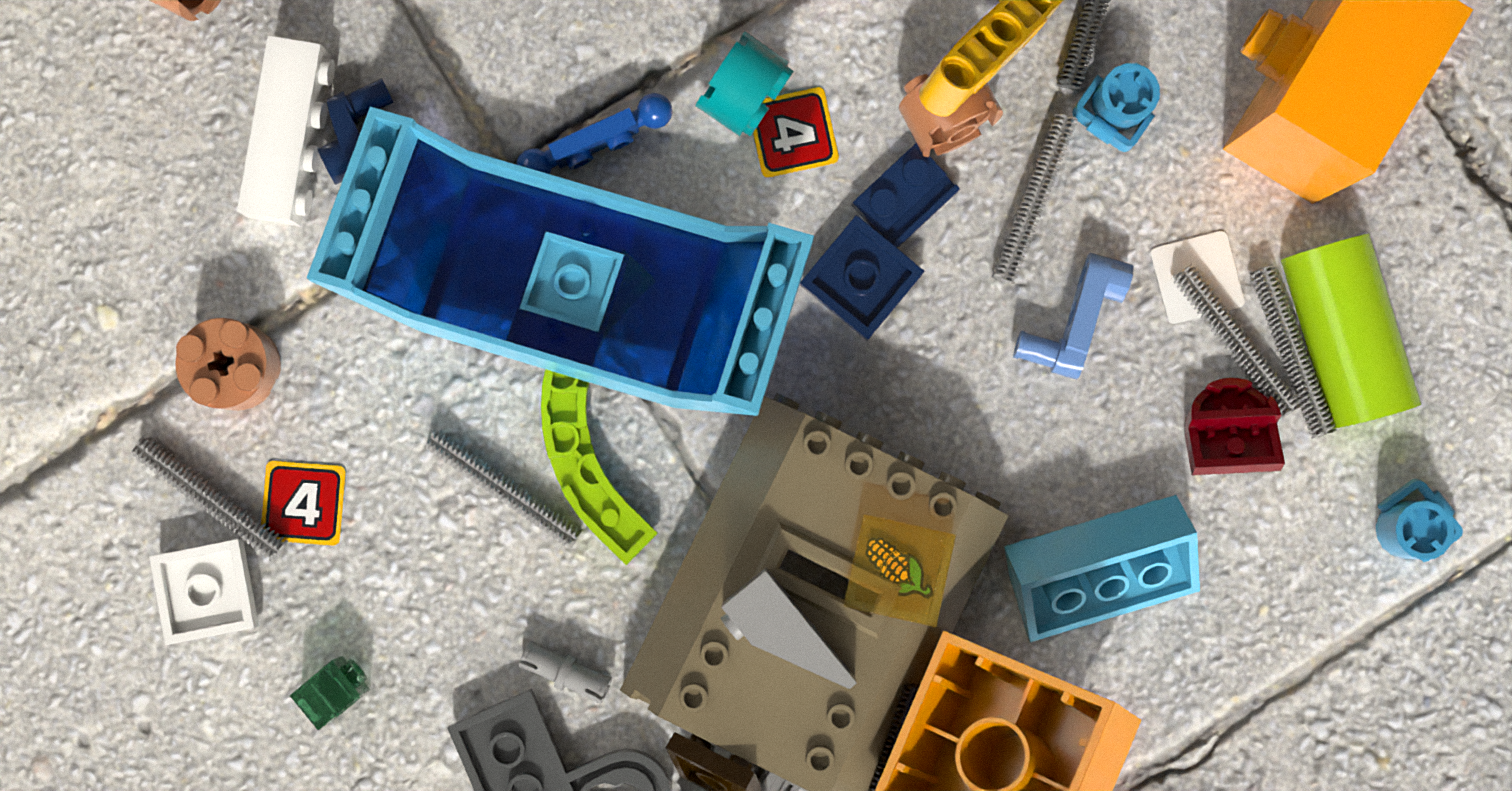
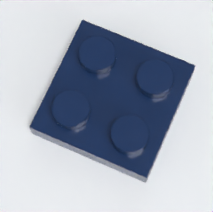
[799,215,925,341]

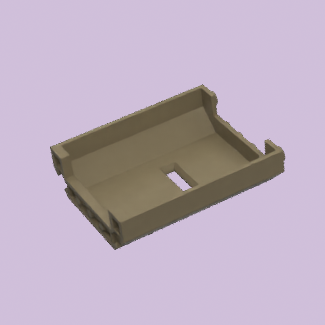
[620,393,1009,791]

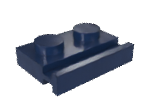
[851,143,960,249]

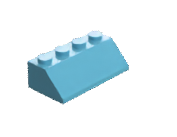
[1004,495,1200,642]

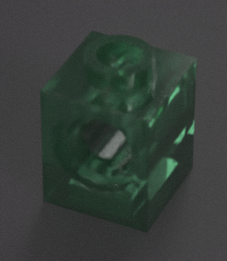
[289,656,370,731]

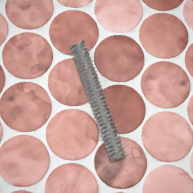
[991,113,1078,284]
[1171,264,1302,419]
[1249,264,1337,439]
[425,428,583,549]
[132,436,288,561]

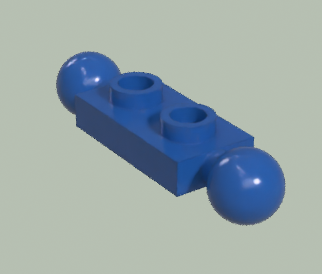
[516,93,673,174]

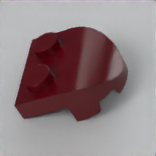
[1184,378,1285,475]

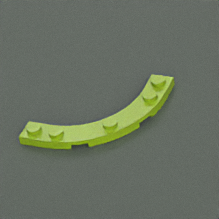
[541,250,658,565]

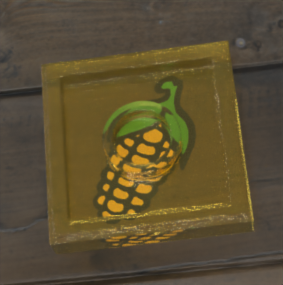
[843,514,956,627]

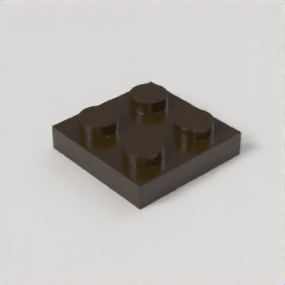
[665,732,762,791]

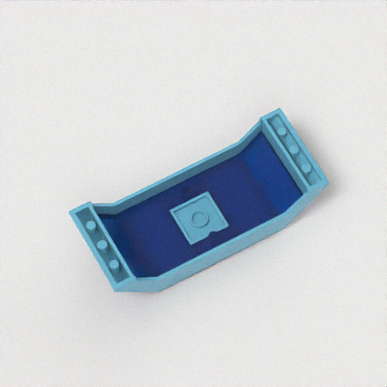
[307,106,814,416]

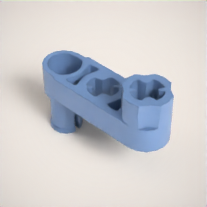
[1013,253,1134,380]

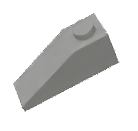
[721,567,857,689]

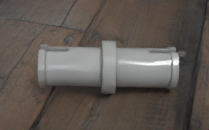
[519,641,613,704]

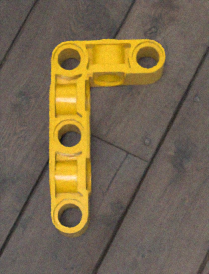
[919,0,1064,116]

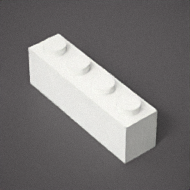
[237,36,335,226]

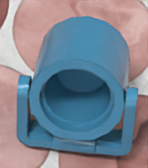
[1072,63,1160,152]
[1376,479,1463,562]

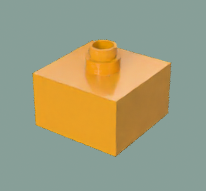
[1223,0,1473,204]
[875,630,1141,791]

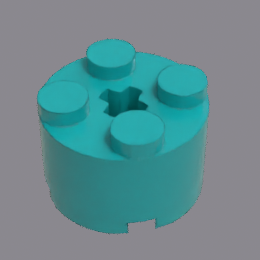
[695,31,794,137]

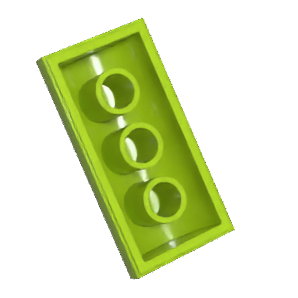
[1281,233,1422,429]

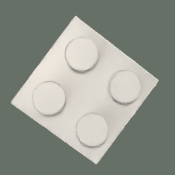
[149,539,259,645]

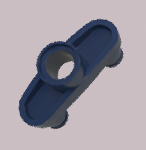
[317,78,433,195]

